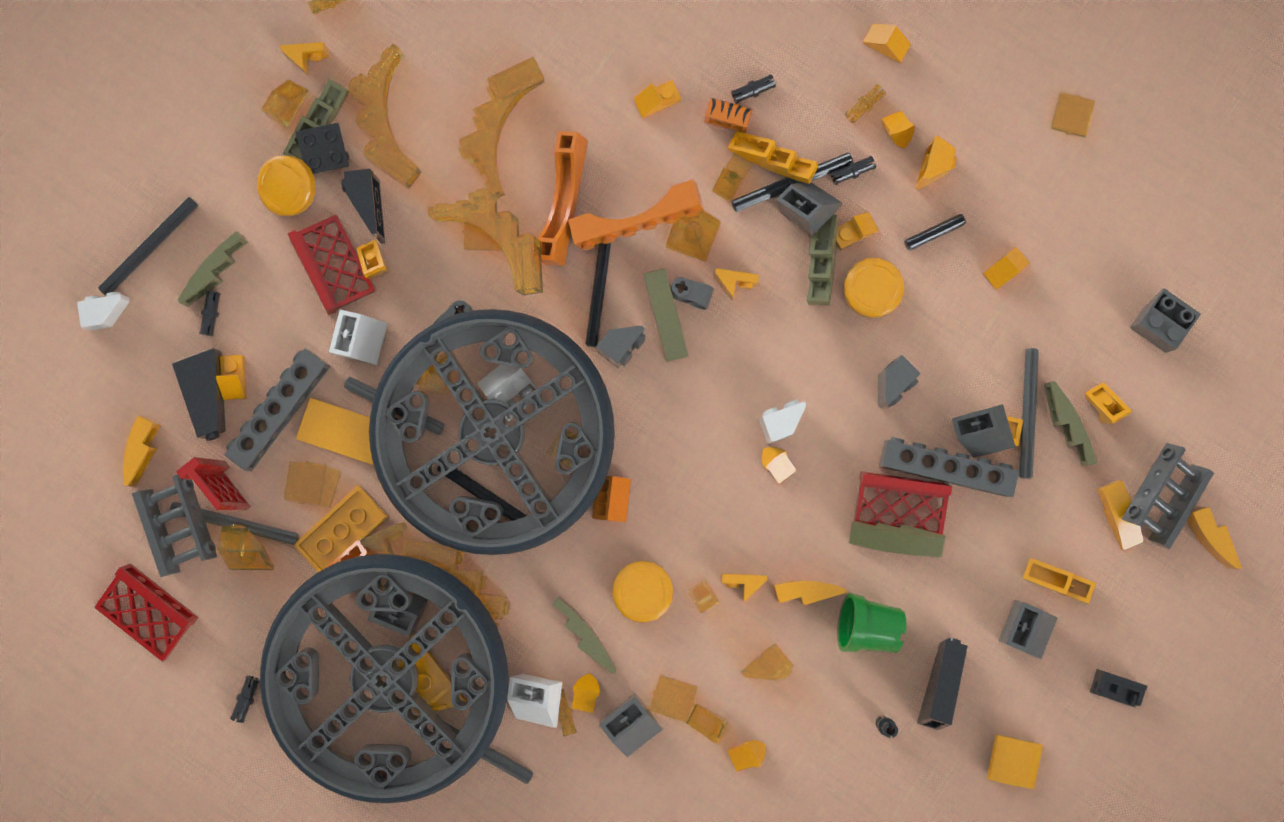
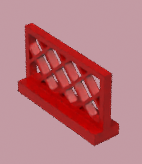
[287,214,376,316]
[176,457,251,510]
[854,471,952,535]
[94,563,199,662]

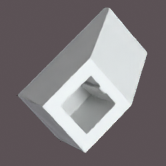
[77,292,130,331]

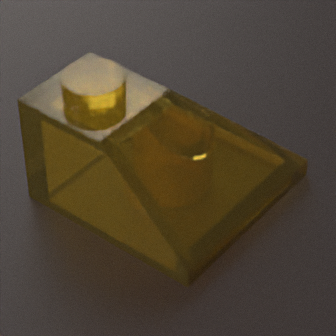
[665,210,721,262]
[217,524,274,570]

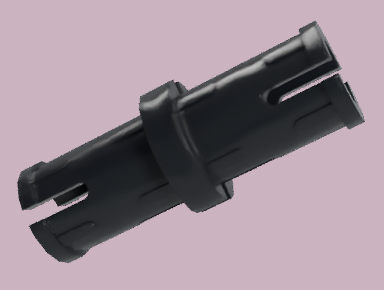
[731,74,776,104]
[830,156,876,185]
[199,291,221,336]
[230,675,260,723]
[876,716,898,738]

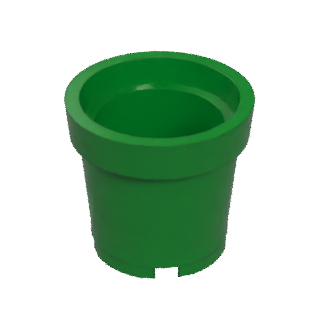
[837,593,906,653]

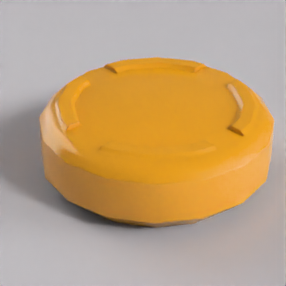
[257,156,316,216]
[843,258,904,318]
[612,560,673,623]

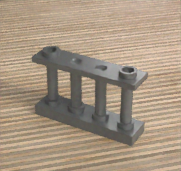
[1122,443,1214,549]
[132,475,217,578]

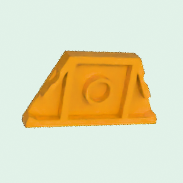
[399,636,467,714]

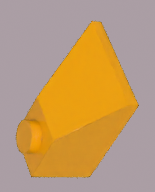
[915,136,957,190]

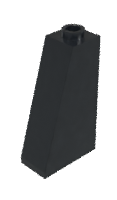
[172,348,226,441]
[917,638,968,730]

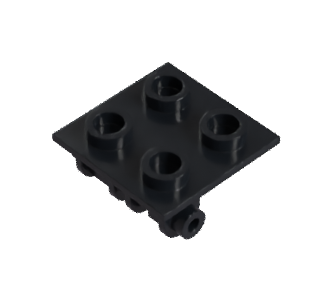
[296,123,350,174]

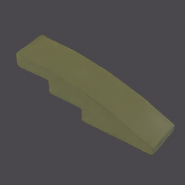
[283,79,350,160]
[807,215,838,305]
[178,231,248,307]
[643,268,688,362]
[1044,381,1097,466]
[849,521,946,557]
[552,596,616,674]

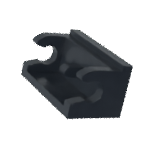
[1090,669,1148,707]

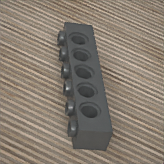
[224,348,331,471]
[879,437,1019,497]

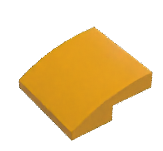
[987,734,1043,789]

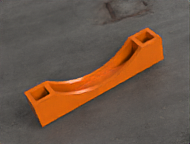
[534,131,588,267]
[568,179,704,250]

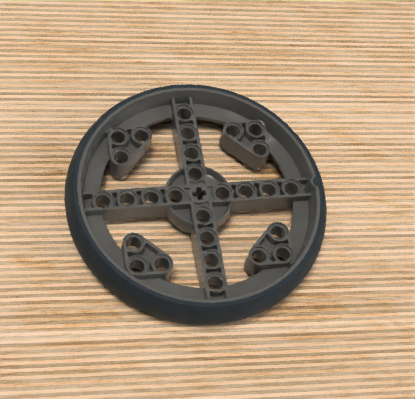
[369,309,615,555]
[260,554,508,803]

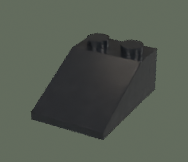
[341,169,385,244]

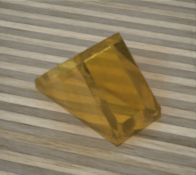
[686,703,729,745]

